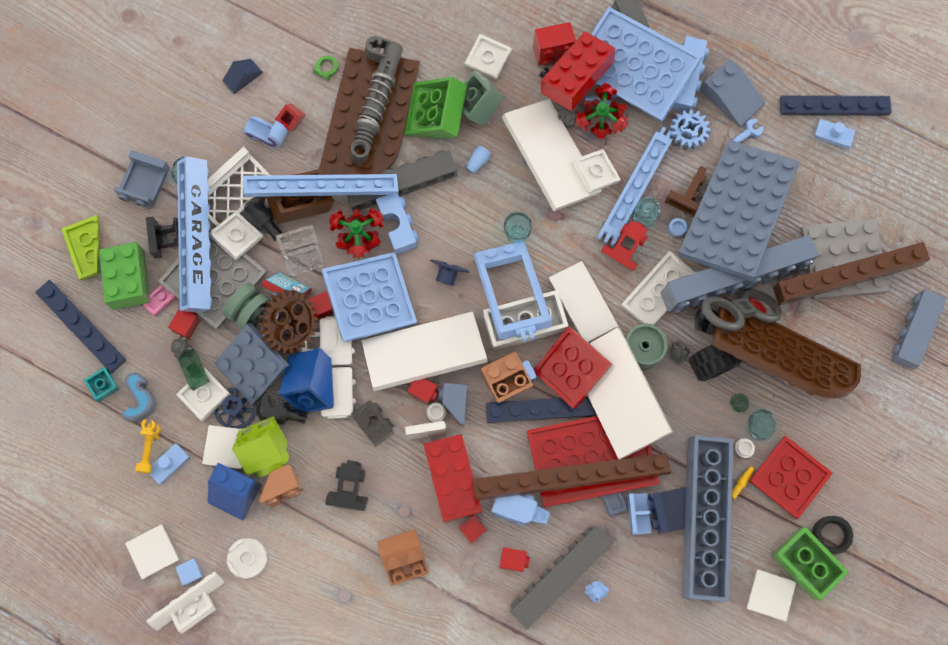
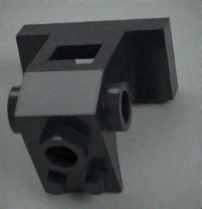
[146,216,179,259]
[325,460,368,511]

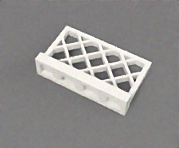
[207,147,270,227]

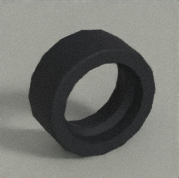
[812,515,854,554]

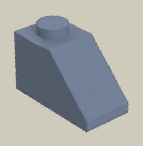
[439,383,467,427]

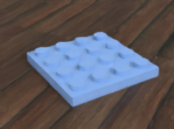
[321,252,417,343]

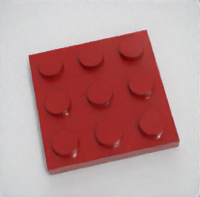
[533,326,612,409]
[749,435,833,519]

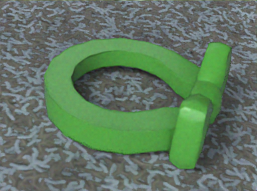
[313,56,338,81]

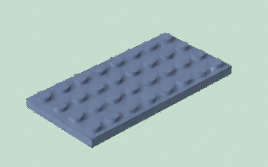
[678,139,800,281]

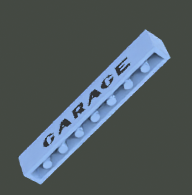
[177,157,212,313]

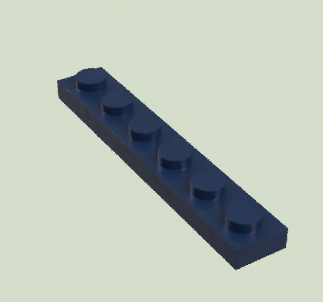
[779,95,892,116]
[35,279,126,373]
[486,396,597,423]

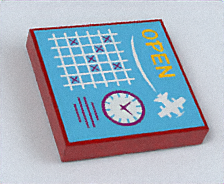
[262,272,312,296]

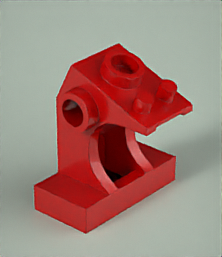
[601,220,648,271]

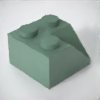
[462,70,505,126]

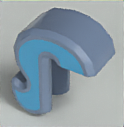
[120,373,156,422]

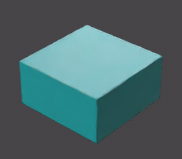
[84,367,120,402]

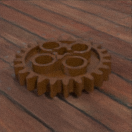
[258,289,318,354]

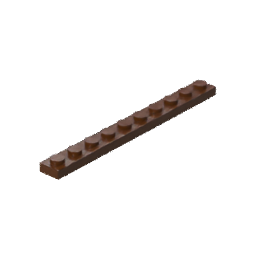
[472,453,671,501]

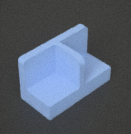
[627,493,651,535]

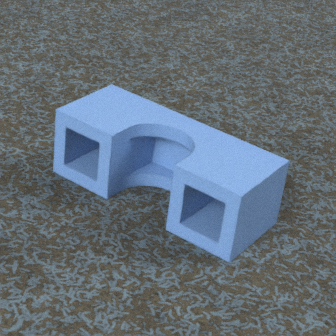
[376,194,419,255]

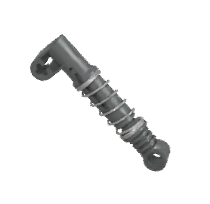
[350,36,403,164]

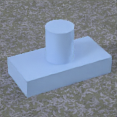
[813,119,855,149]
[150,443,190,485]

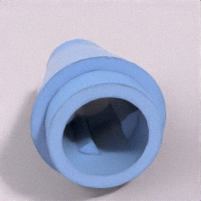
[466,145,491,174]

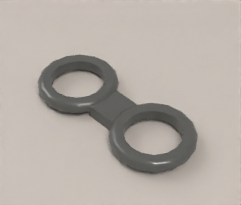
[701,289,782,331]

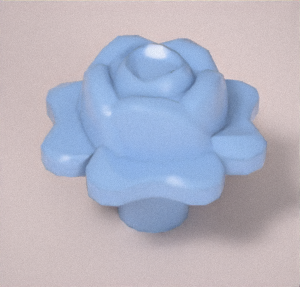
[584,581,609,602]

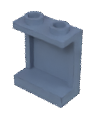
[114,150,170,208]

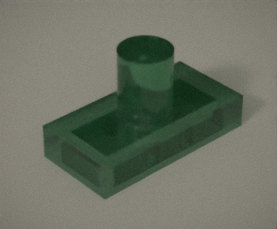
[177,348,210,391]

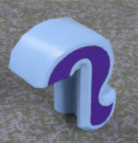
[243,116,287,148]

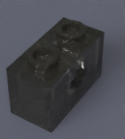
[351,400,394,448]

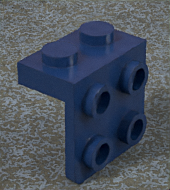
[647,487,686,534]

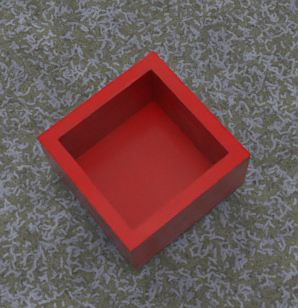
[533,22,576,66]

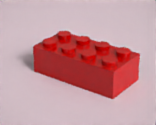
[541,31,615,111]
[423,434,482,523]

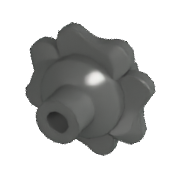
[558,107,576,128]
[171,336,192,358]
[669,340,689,364]

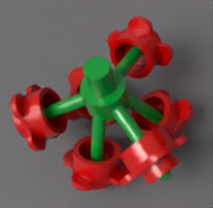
[575,83,629,139]
[329,208,384,259]

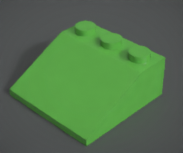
[403,76,467,139]

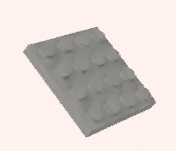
[800,219,890,300]
[158,226,267,330]

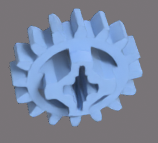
[669,109,711,150]

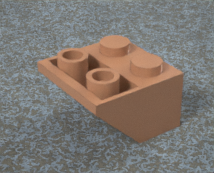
[480,351,533,403]
[259,464,304,507]
[377,529,429,586]

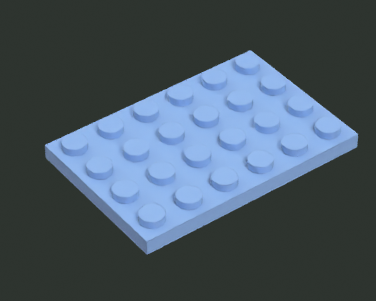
[591,7,703,122]

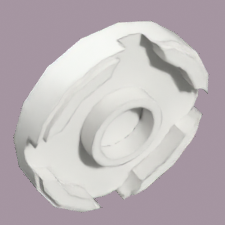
[227,538,267,579]

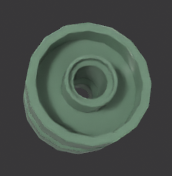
[223,283,271,330]
[625,323,667,370]

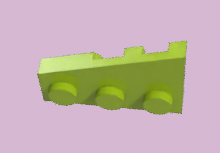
[61,215,99,281]

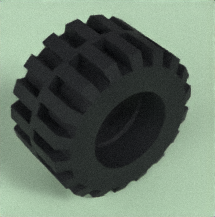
[688,345,743,381]

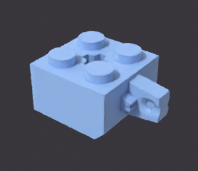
[490,494,550,526]

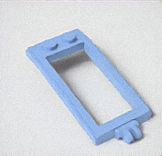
[473,241,552,342]

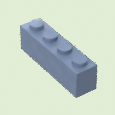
[891,289,946,370]

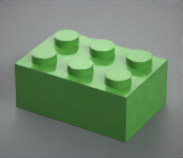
[99,242,150,310]
[771,527,849,600]

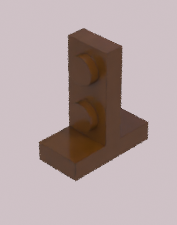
[665,165,707,217]

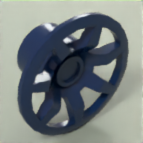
[430,259,470,286]
[214,387,257,429]

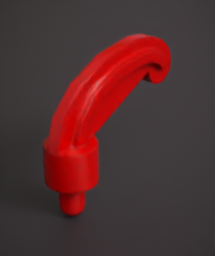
[749,298,767,314]

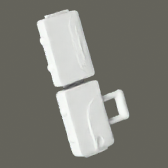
[299,316,356,419]

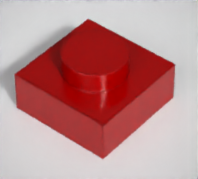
[459,515,487,544]

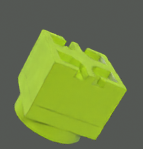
[232,416,289,477]

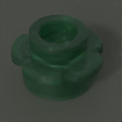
[730,393,749,412]

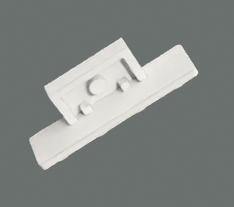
[147,572,224,634]

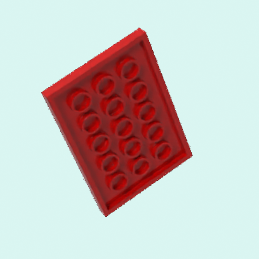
[527,416,660,508]

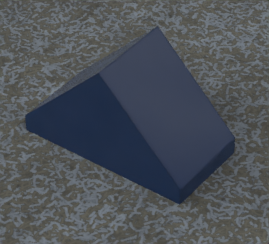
[222,59,263,94]

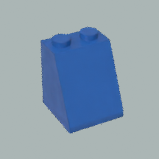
[279,348,334,413]
[208,463,262,521]

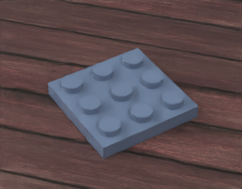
[215,323,289,405]

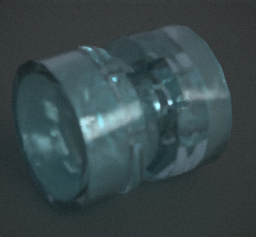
[632,197,661,228]

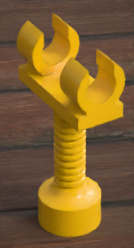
[135,419,161,474]

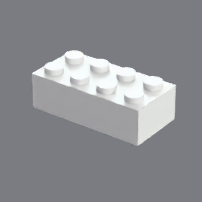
[483,290,568,351]

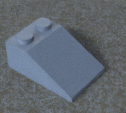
[701,59,765,127]

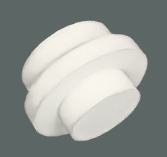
[426,403,446,422]
[735,438,755,458]

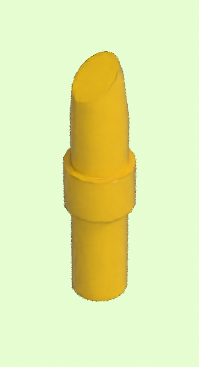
[732,466,754,500]

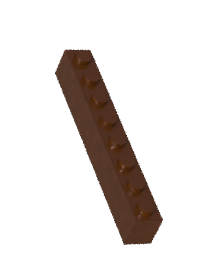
[773,242,930,306]

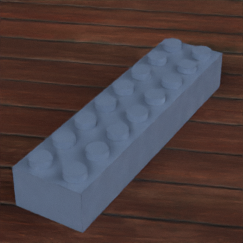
[660,235,819,314]
[682,435,733,602]

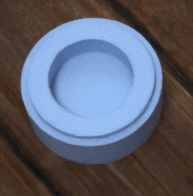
[668,218,688,238]

